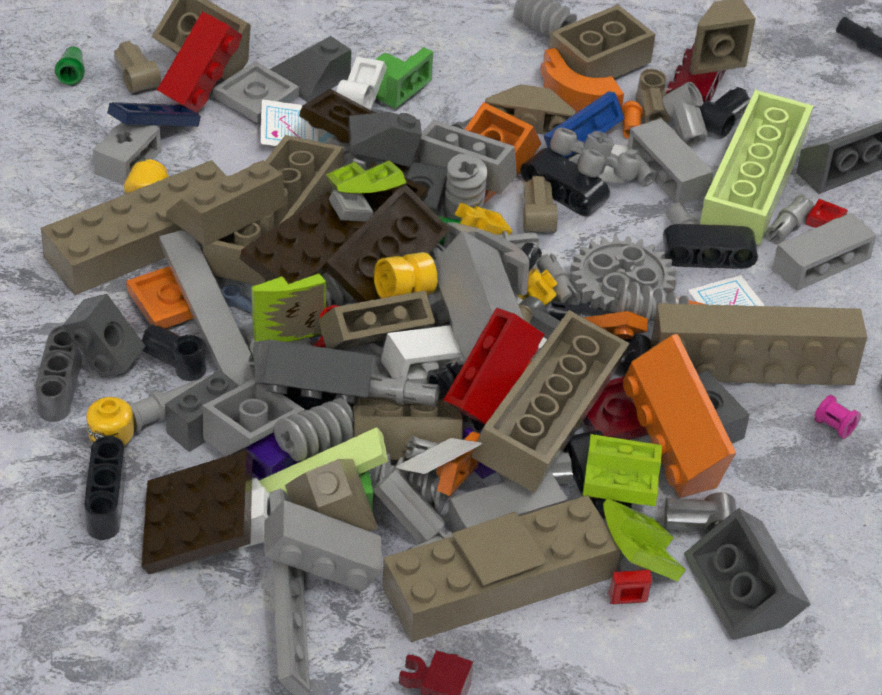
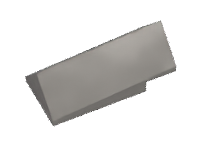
[434,231,523,362]

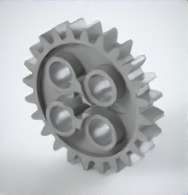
[570,235,677,312]

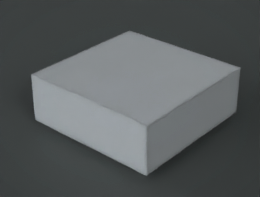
[329,190,374,221]

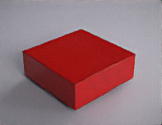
[805,199,848,228]
[608,570,652,604]

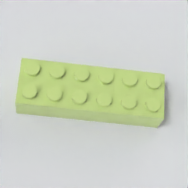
[700,90,813,245]

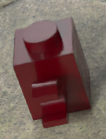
[399,650,473,695]

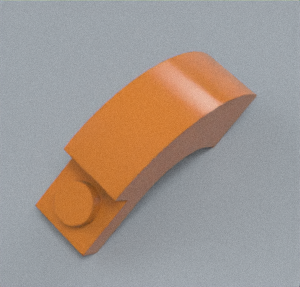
[540,48,624,113]

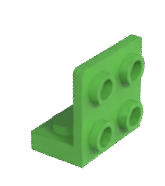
[375,47,433,108]

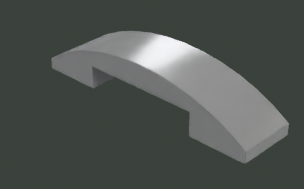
[444,222,529,295]

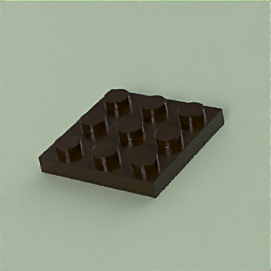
[141,450,253,575]

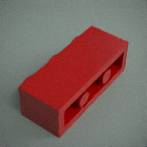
[157,11,243,113]
[444,307,545,425]

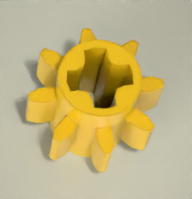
[517,268,557,305]

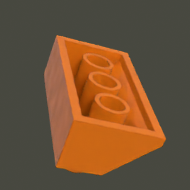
[623,334,736,498]

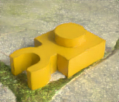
[454,203,513,235]

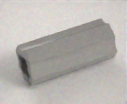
[372,467,445,544]

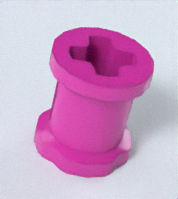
[814,394,861,439]

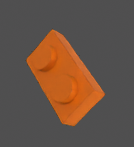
[584,311,648,339]
[436,431,480,496]

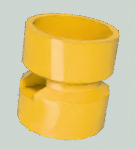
[374,252,438,299]

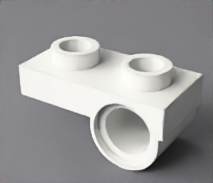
[336,57,387,110]

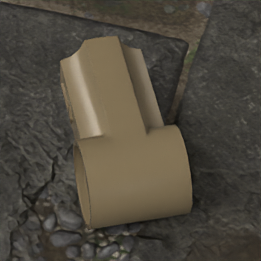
[114,41,161,94]
[635,68,671,124]
[523,176,558,232]

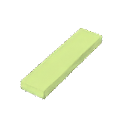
[252,427,388,495]

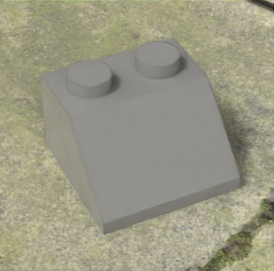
[202,378,305,456]

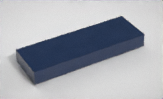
[107,102,201,127]

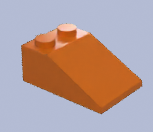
[464,102,542,204]

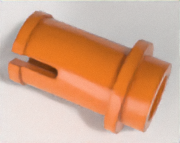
[621,101,643,139]

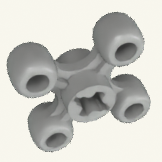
[550,128,641,180]

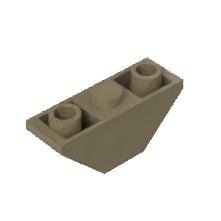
[485,84,576,135]

